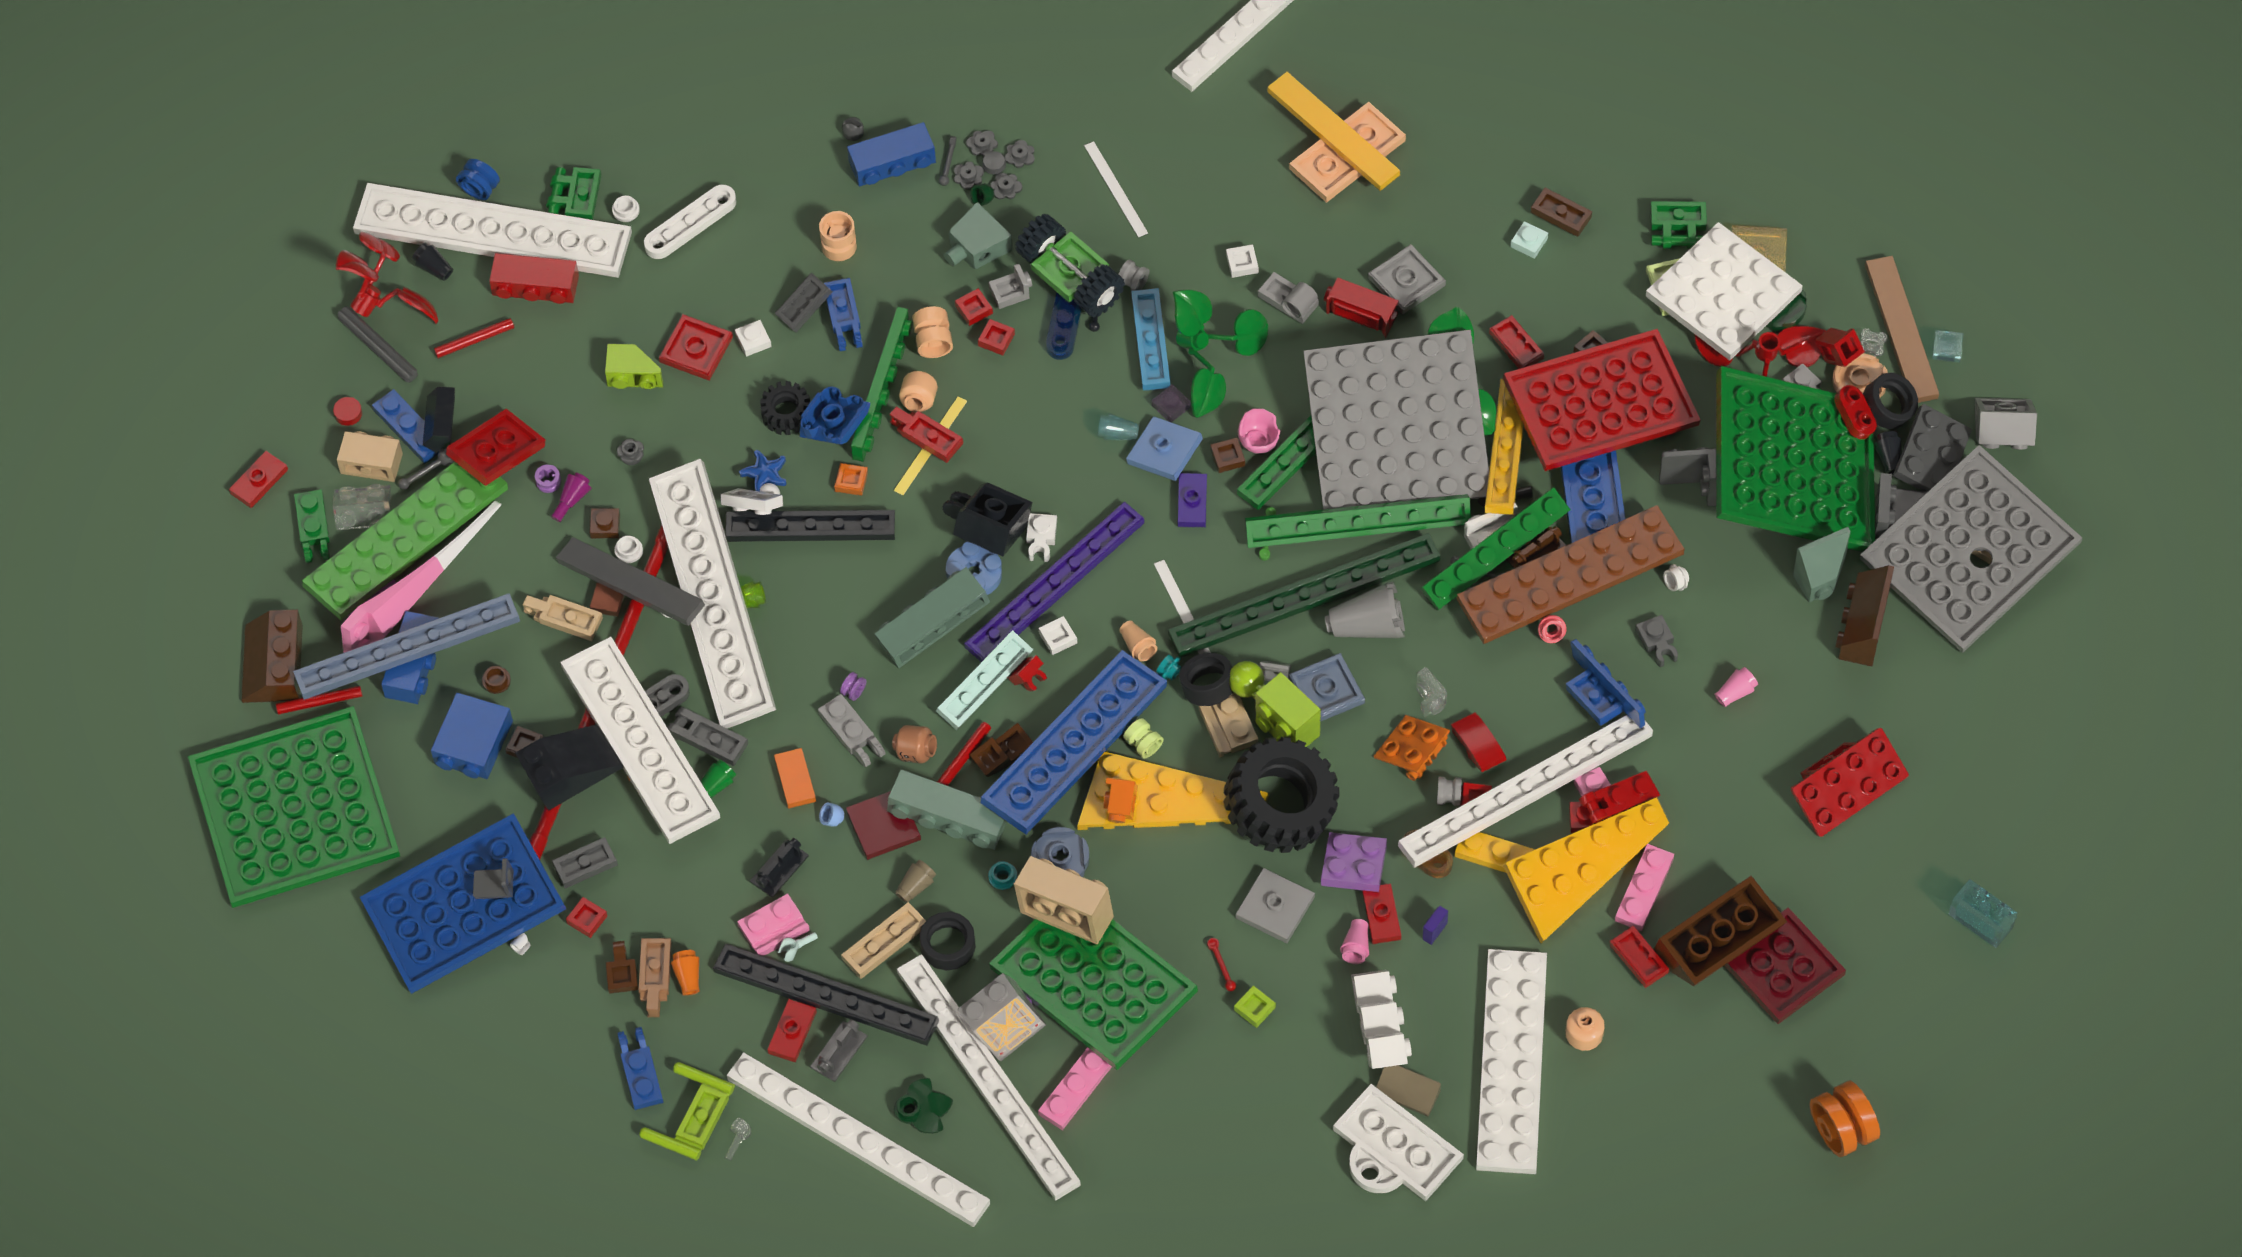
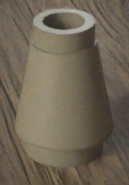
[895,860,936,903]

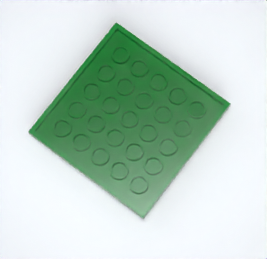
[1716,366,1875,552]
[188,706,400,908]

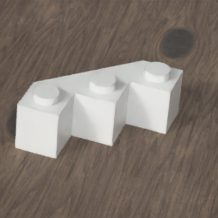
[1351,970,1412,1069]

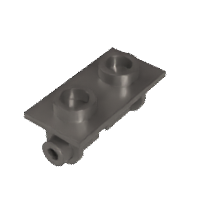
[810,1019,868,1082]

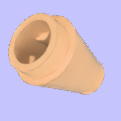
[1119,621,1157,662]

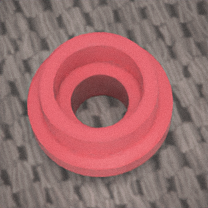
[1538,615,1566,643]

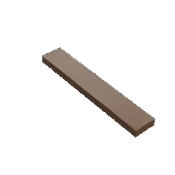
[1865,256,1939,403]

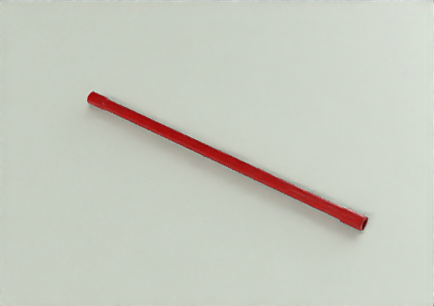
[529,524,669,860]

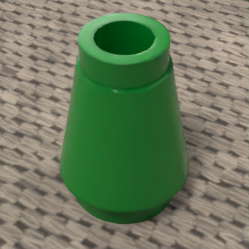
[700,759,736,798]

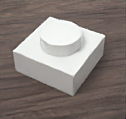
[1226,245,1259,278]
[735,320,771,357]
[1039,616,1077,655]

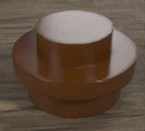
[482,666,511,694]

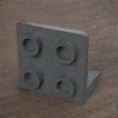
[1659,447,1716,506]
[1875,473,1928,539]

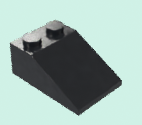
[515,725,624,811]

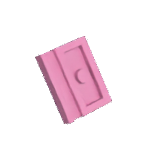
[737,894,810,956]

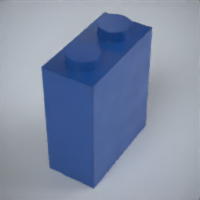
[431,693,513,779]

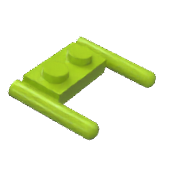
[639,1062,735,1161]

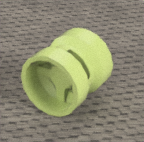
[1123,718,1164,759]

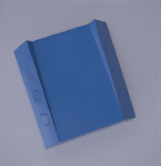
[800,386,870,445]

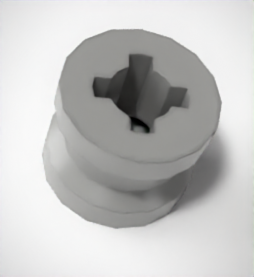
[1118,259,1149,291]
[1437,777,1462,806]

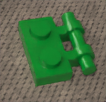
[546,167,601,220]
[1651,201,1707,249]

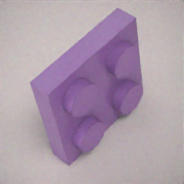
[1321,832,1387,892]

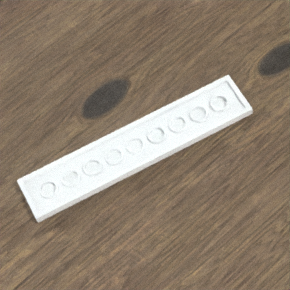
[353,183,632,278]
[649,459,776,729]

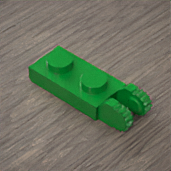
[294,489,330,563]

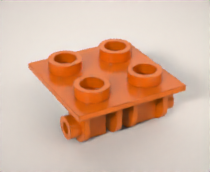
[1373,715,1450,781]

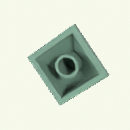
[1793,527,1851,602]

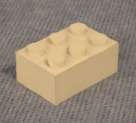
[1014,856,1114,945]

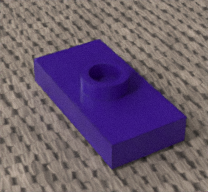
[1178,473,1207,527]

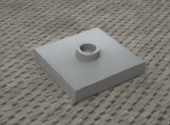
[1368,244,1446,315]
[1236,868,1315,943]

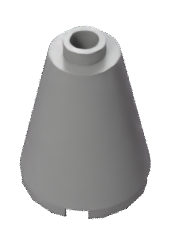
[1325,582,1405,638]

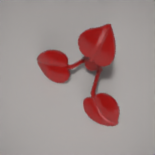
[336,231,438,324]
[1694,326,1826,377]

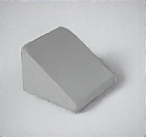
[1260,661,1291,681]

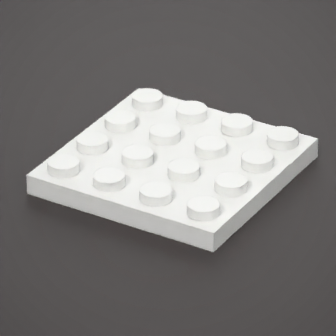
[1646,222,1803,361]

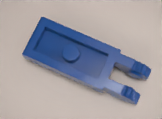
[824,278,863,351]
[617,1027,664,1110]

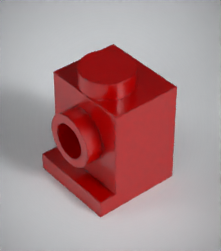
[1815,328,1865,367]

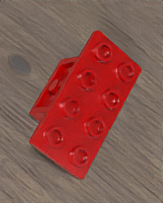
[1790,728,1909,837]

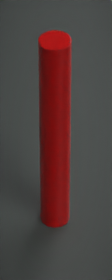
[434,318,514,358]
[276,686,363,715]
[937,722,991,786]

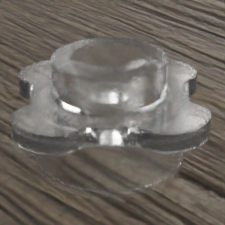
[1860,329,1888,357]

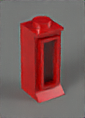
[1324,278,1399,339]

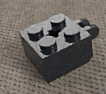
[942,482,1033,557]

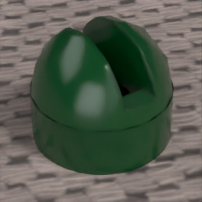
[970,183,994,206]

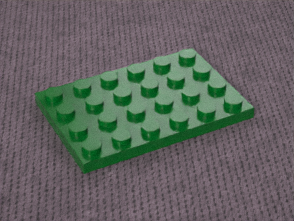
[989,919,1198,1070]

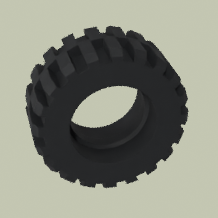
[1223,737,1340,853]

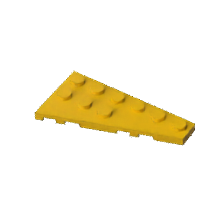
[1077,752,1268,830]
[1503,797,1669,943]

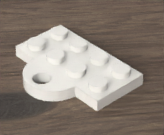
[1333,1084,1464,1201]

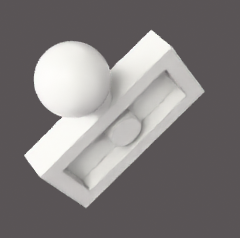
[721,483,783,515]

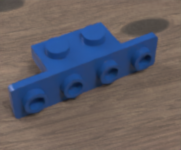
[1566,639,1646,728]

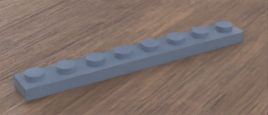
[293,593,520,700]

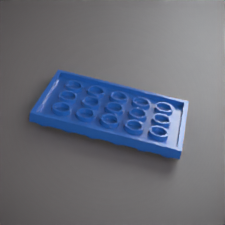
[360,813,566,994]

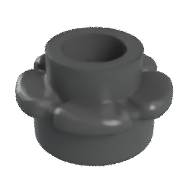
[617,439,644,465]

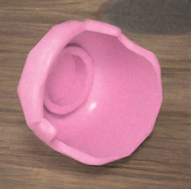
[1238,408,1280,453]

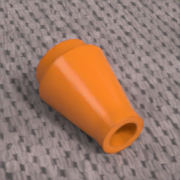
[671,950,700,995]

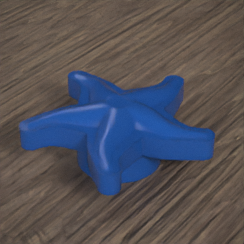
[739,450,787,492]

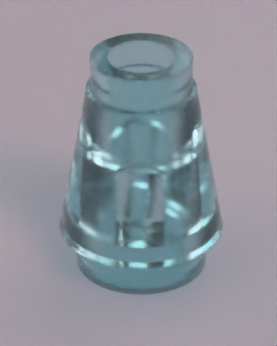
[1097,413,1139,440]

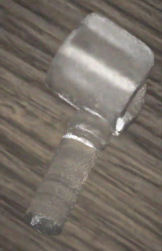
[725,1117,751,1161]

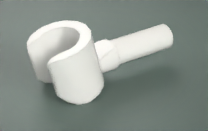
[510,933,531,955]

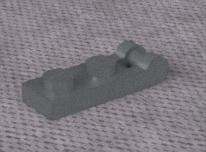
[667,707,748,766]

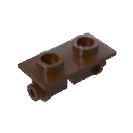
[1506,526,1566,569]

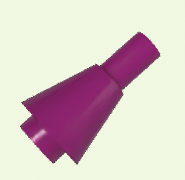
[551,472,592,522]

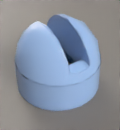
[819,802,845,827]

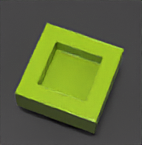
[1234,986,1276,1028]

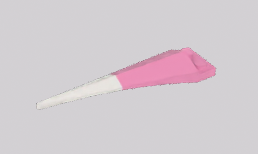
[341,501,502,653]

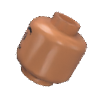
[892,725,937,763]

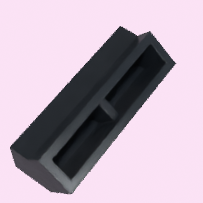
[422,387,455,453]

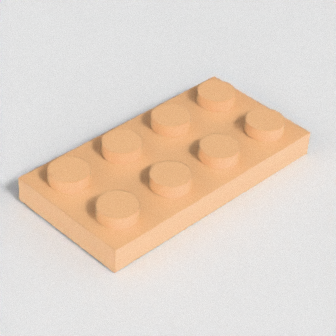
[1289,102,1406,203]

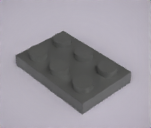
[1893,404,1972,492]

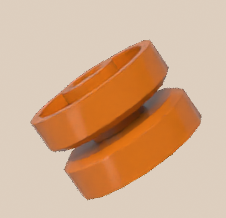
[1810,1080,1880,1157]

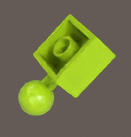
[1229,661,1321,747]

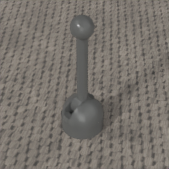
[398,443,455,489]

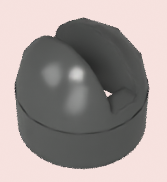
[842,117,864,141]

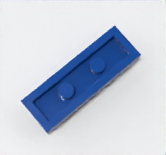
[372,389,439,464]

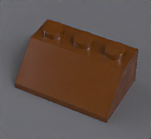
[1835,565,1894,667]
[242,609,303,703]

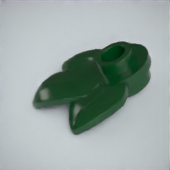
[894,1078,953,1134]

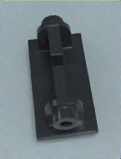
[750,838,809,898]

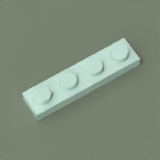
[936,630,1033,731]

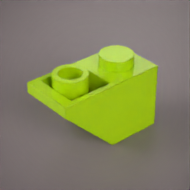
[605,344,663,389]

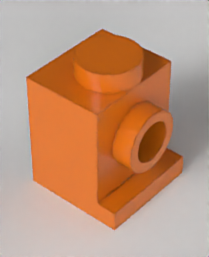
[1104,778,1138,823]

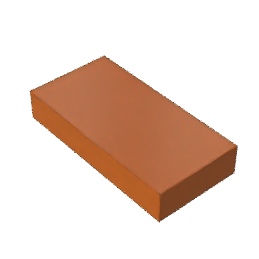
[774,748,816,809]

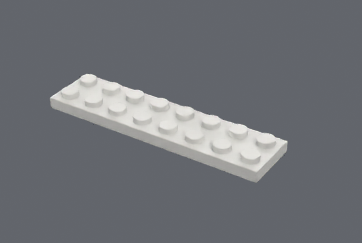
[561,637,720,844]
[1476,949,1547,1174]

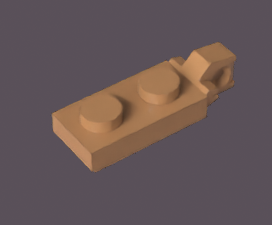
[639,938,672,1017]

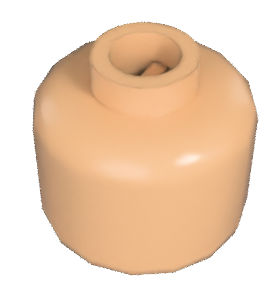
[899,371,938,412]
[1565,1007,1605,1051]

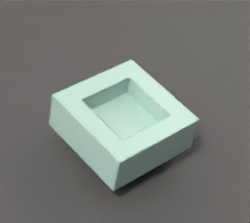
[1511,221,1548,259]

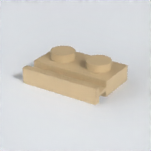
[1199,693,1258,758]

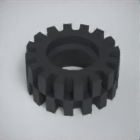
[760,381,810,435]

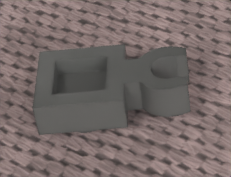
[1635,615,1678,667]

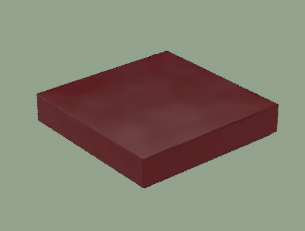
[846,791,921,860]

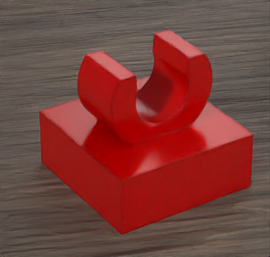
[1007,655,1047,691]

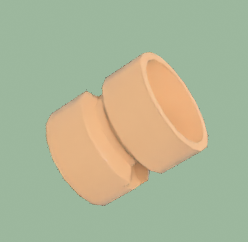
[819,211,857,261]
[912,306,953,358]

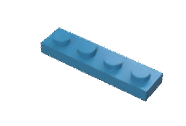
[1131,288,1170,391]

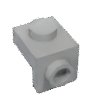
[988,263,1032,309]

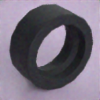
[1863,373,1918,429]
[1179,653,1233,706]
[920,911,976,971]

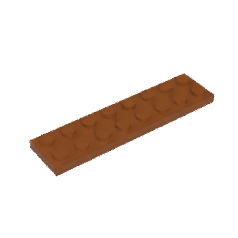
[1457,505,1685,644]

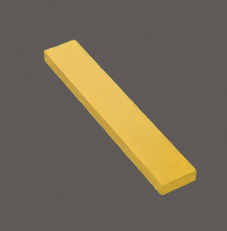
[1267,72,1400,191]
[1485,379,1524,515]

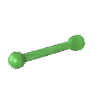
[1259,507,1276,561]

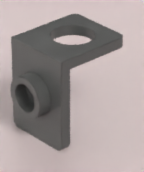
[473,858,514,899]

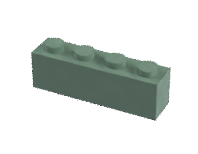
[874,567,990,668]
[887,770,1007,850]

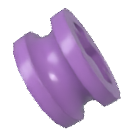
[535,464,561,493]
[840,672,867,701]

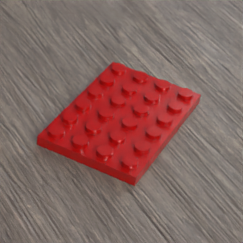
[1503,329,1701,471]

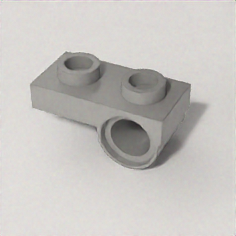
[1258,272,1319,324]

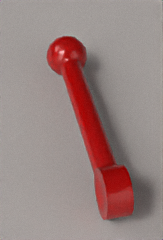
[1207,938,1236,991]

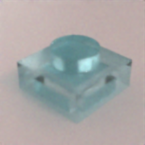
[1932,330,1964,363]

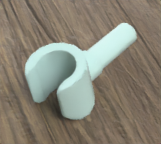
[778,932,818,962]

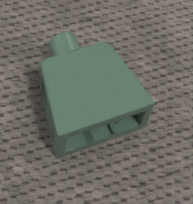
[944,202,1012,269]

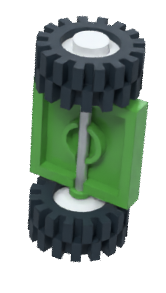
[1015,214,1125,317]

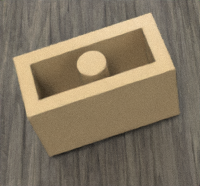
[337,431,403,482]

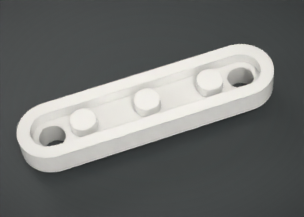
[644,185,736,259]

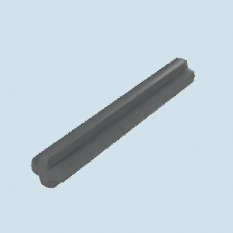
[337,306,418,383]

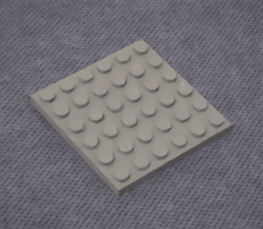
[1303,330,1489,510]

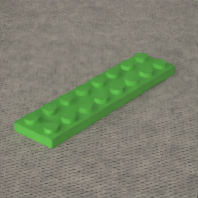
[302,462,508,620]

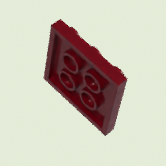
[1725,907,1846,1024]

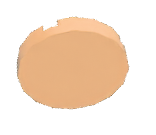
[1832,353,1888,398]

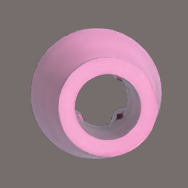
[1714,667,1758,707]
[1340,919,1369,964]

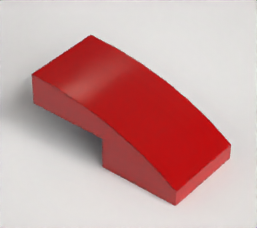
[1451,712,1507,772]

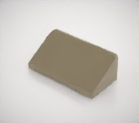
[1376,1065,1441,1117]

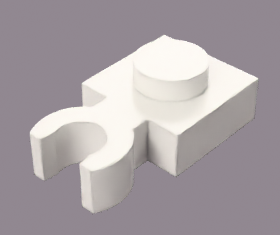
[1026,513,1057,562]

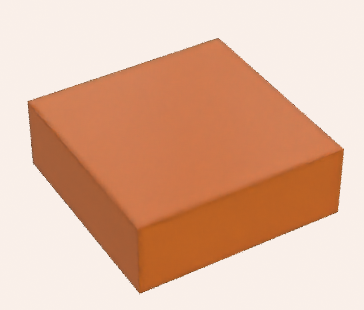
[834,463,868,496]

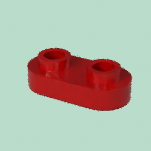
[1835,385,1877,439]

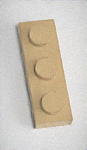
[841,902,926,979]

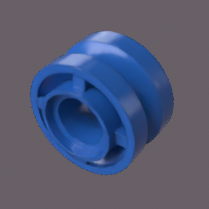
[456,159,500,200]

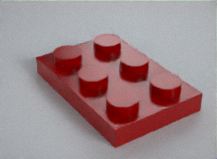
[446,409,546,486]

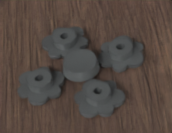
[954,130,1035,199]

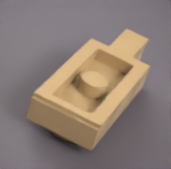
[523,595,603,641]

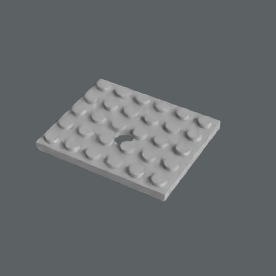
[1860,445,2082,653]

